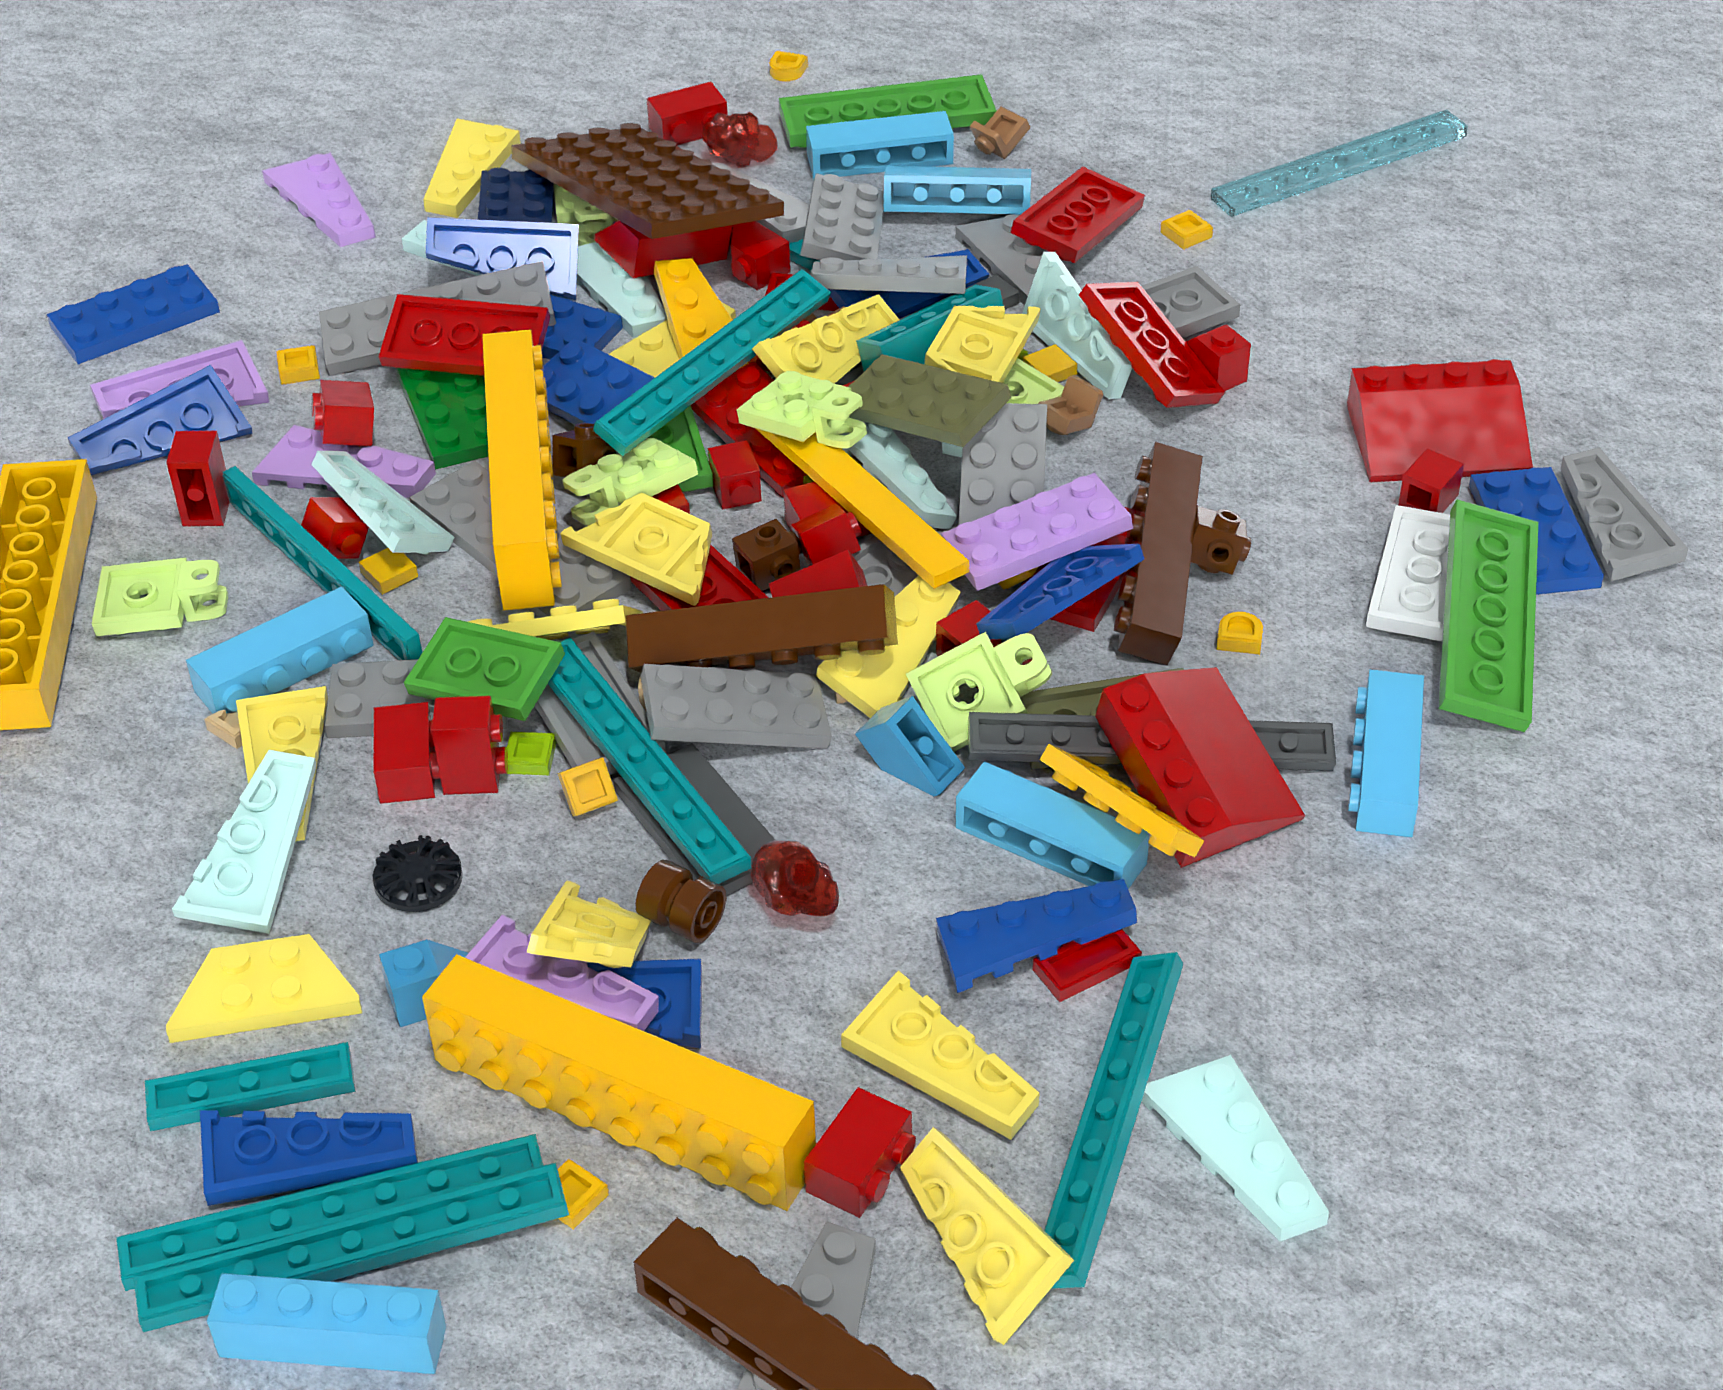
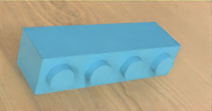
[806,111,954,179]
[884,166,1031,214]
[186,586,374,714]
[1348,669,1424,837]
[956,761,1150,889]
[207,1273,447,1374]

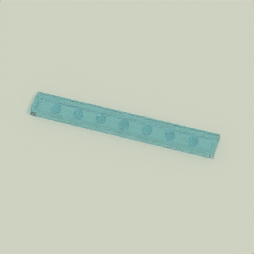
[1211,109,1468,217]

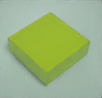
[507,731,557,776]

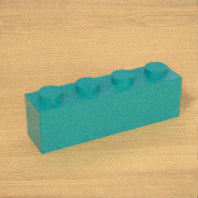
[856,285,1004,372]

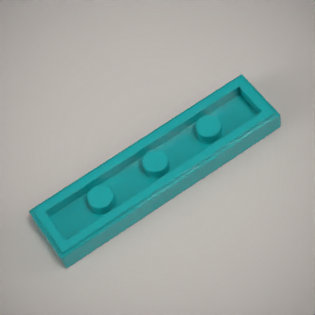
[145,1042,356,1131]

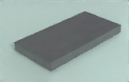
[613,743,789,896]

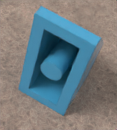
[855,696,965,796]
[379,939,468,1027]

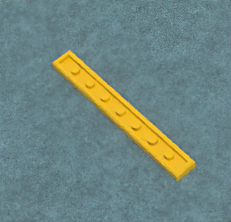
[756,428,969,589]

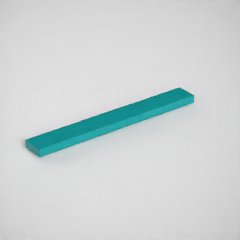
[593,269,831,456]
[223,466,423,660]
[548,637,752,884]
[1044,952,1184,1289]
[116,1134,544,1291]
[134,1163,569,1333]

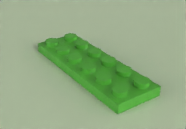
[779,74,997,148]
[1438,499,1539,732]

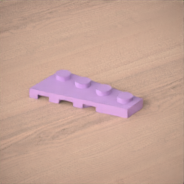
[262,153,375,247]
[90,340,269,419]
[252,425,436,498]
[465,915,659,1031]

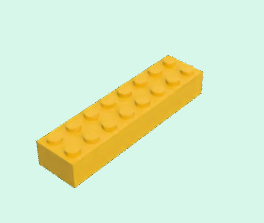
[482,330,562,611]
[0,459,97,730]
[422,954,816,1211]

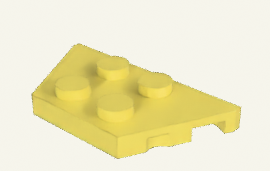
[924,306,1041,383]
[560,493,712,606]
[527,880,651,968]
[166,934,362,1043]

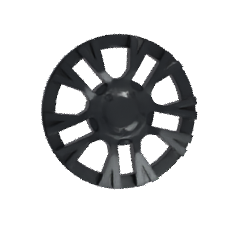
[372,835,463,912]

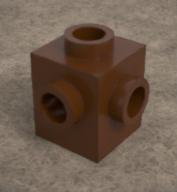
[552,423,616,482]
[1191,505,1252,575]
[732,519,802,591]

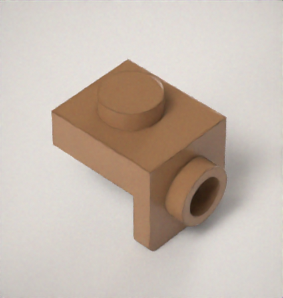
[969,107,1031,159]
[1038,375,1103,435]

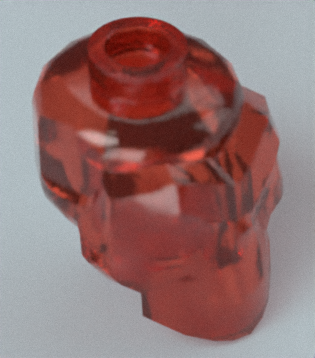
[703,111,778,168]
[751,840,839,917]

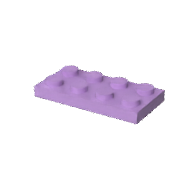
[941,473,1133,591]

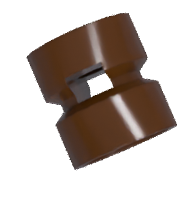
[635,859,727,943]

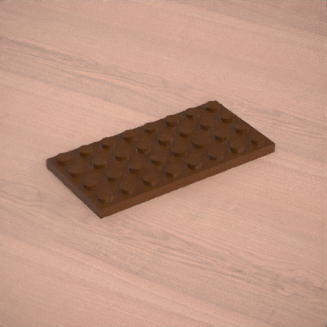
[511,123,784,239]

